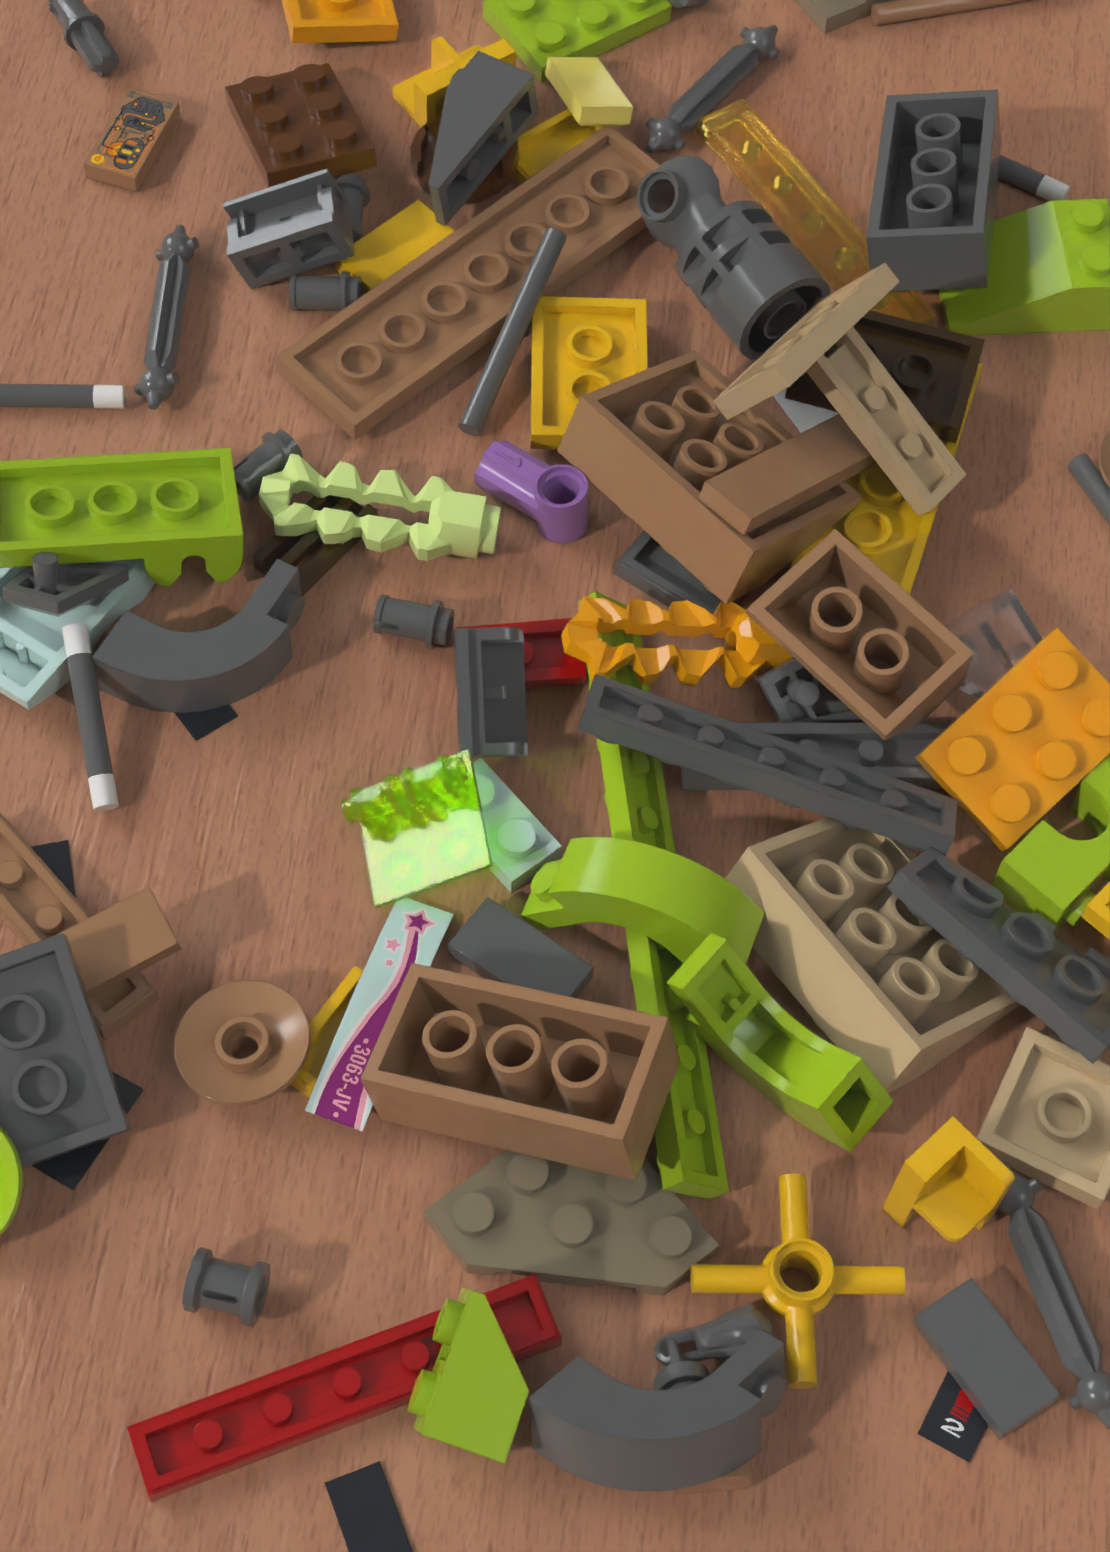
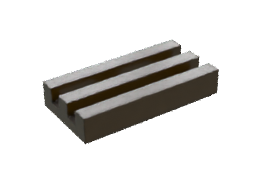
[253,495,378,596]

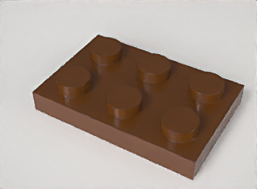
[225,63,377,188]

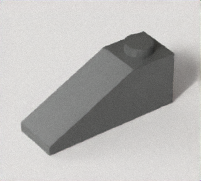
[429,51,539,226]

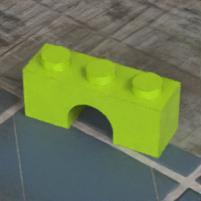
[991,754,1110,934]

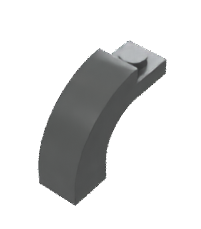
[92,559,305,713]
[529,1330,786,1491]

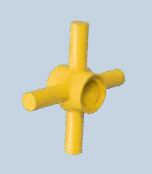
[691,1173,906,1389]

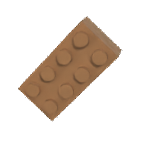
[361,963,680,1181]

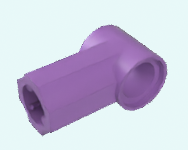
[474,440,589,543]

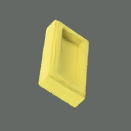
[545,57,633,126]

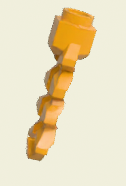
[561,596,793,688]

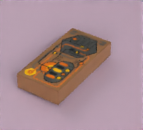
[84,87,181,192]

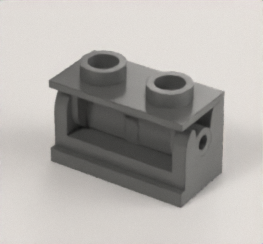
[223,168,355,289]

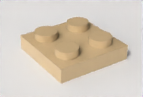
[976,1027,1110,1210]

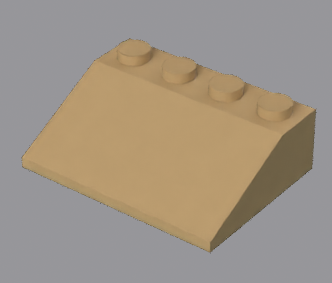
[725,817,1020,1093]

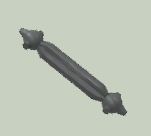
[645,25,779,153]
[135,225,199,410]
[995,1162,1110,1429]

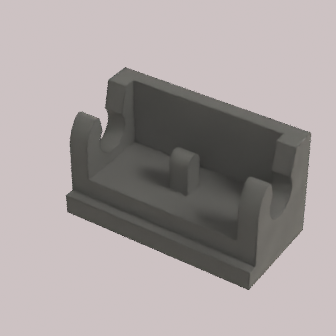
[454,627,529,759]

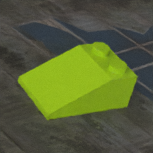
[938,199,1110,336]

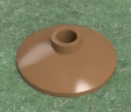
[174,980,310,1106]

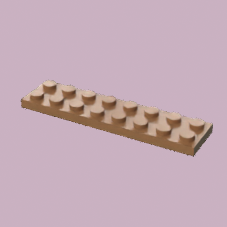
[276,126,661,440]

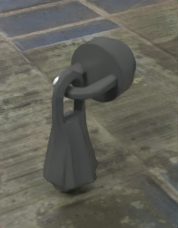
[653,1304,773,1390]

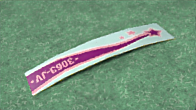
[305,895,454,1132]

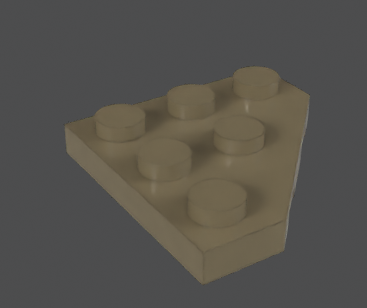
[424,1150,719,1296]

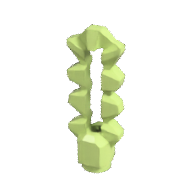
[259,454,501,561]

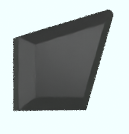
[2,552,129,617]
[757,657,861,723]

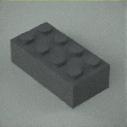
[866,89,1001,292]

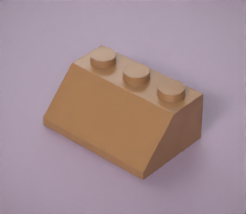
[746,529,975,741]

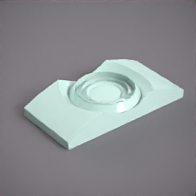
[0,559,155,710]

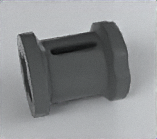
[182,1247,271,1327]

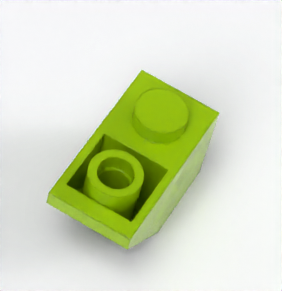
[408,1288,529,1464]

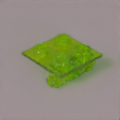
[341,750,493,908]

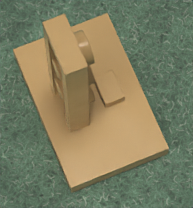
[713,263,967,516]

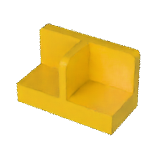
[393,36,516,128]
[882,1116,1015,1242]

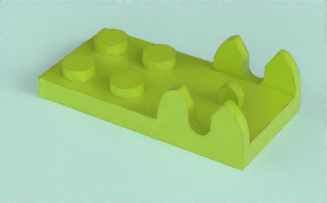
[0,448,243,587]

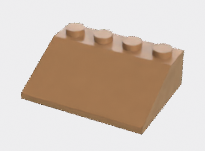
[557,350,863,604]

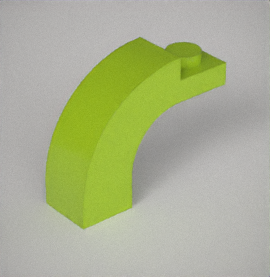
[521,837,765,964]
[667,933,893,1152]

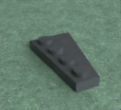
[887,847,1110,1064]

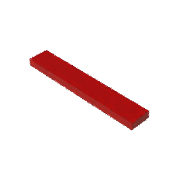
[127,1274,562,1502]

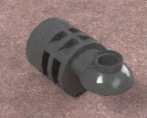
[637,155,830,360]

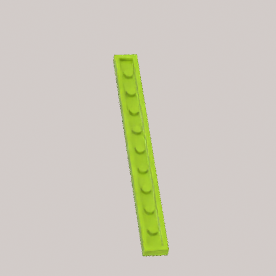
[578,591,729,1200]

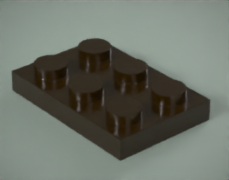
[785,296,985,443]

